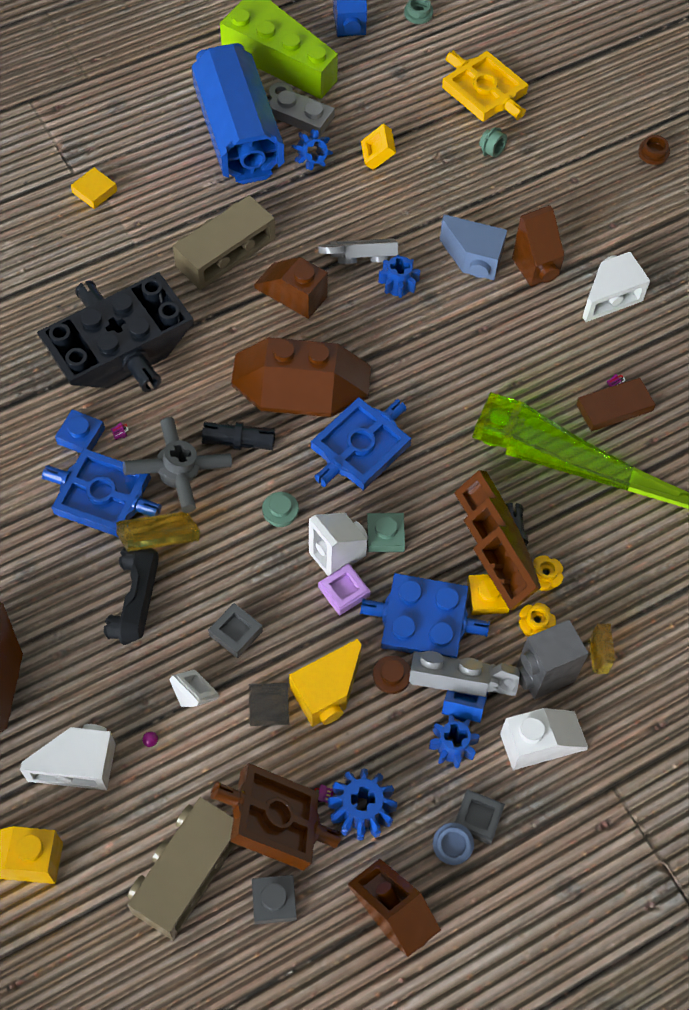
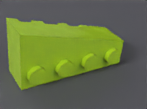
[220,0,338,99]

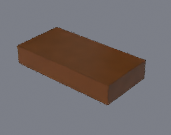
[576,378,656,432]

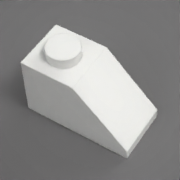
[582,252,650,322]
[309,513,368,576]
[500,708,588,770]
[20,724,116,790]

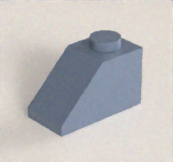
[440,214,507,280]

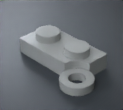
[269,82,335,137]
[318,238,398,264]

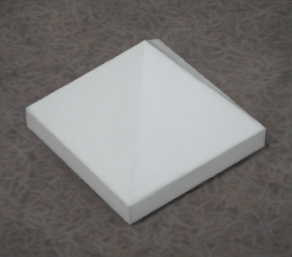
[170,670,220,707]

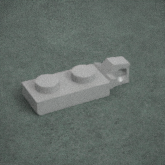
[409,651,520,697]

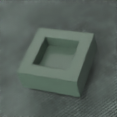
[367,513,405,552]

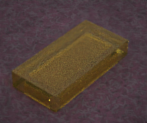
[116,512,200,552]

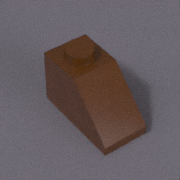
[512,205,565,287]
[254,257,328,319]
[348,859,441,957]

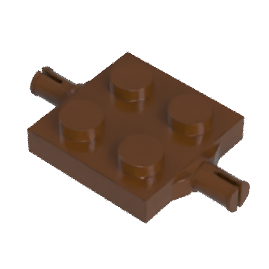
[210,763,341,871]

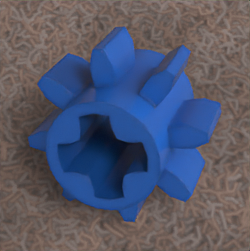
[291,129,333,170]
[378,255,420,298]
[429,715,480,769]

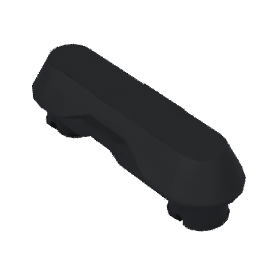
[104,543,159,645]

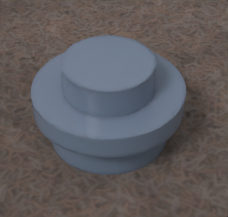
[433,822,474,865]

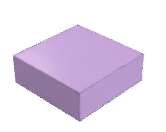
[318,563,371,616]

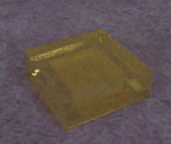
[589,624,615,674]

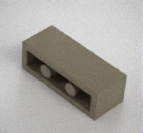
[173,195,276,290]
[127,797,236,941]

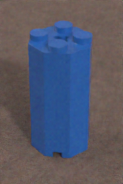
[192,43,285,184]

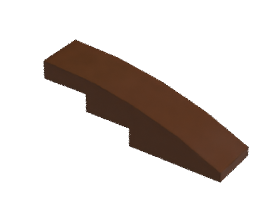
[454,470,541,610]

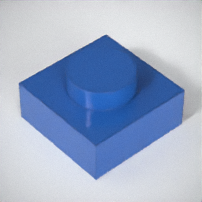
[55,409,105,453]
[442,690,488,723]

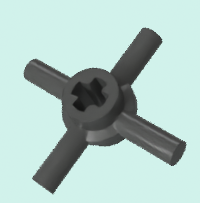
[123,417,232,513]

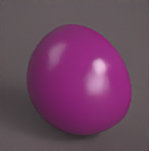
[142,731,158,747]

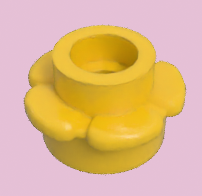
[533,555,564,591]
[519,603,556,637]

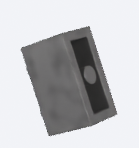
[516,620,589,700]

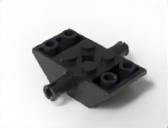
[37,272,194,392]

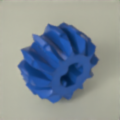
[328,768,397,841]

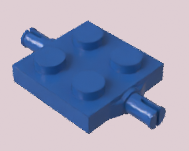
[311,397,412,491]
[42,448,162,538]
[360,573,490,658]

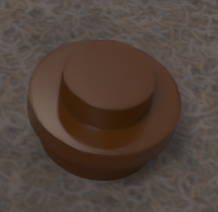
[638,135,670,165]
[373,655,411,694]

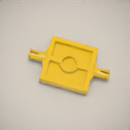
[442,50,529,122]

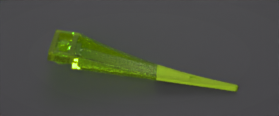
[472,392,689,509]

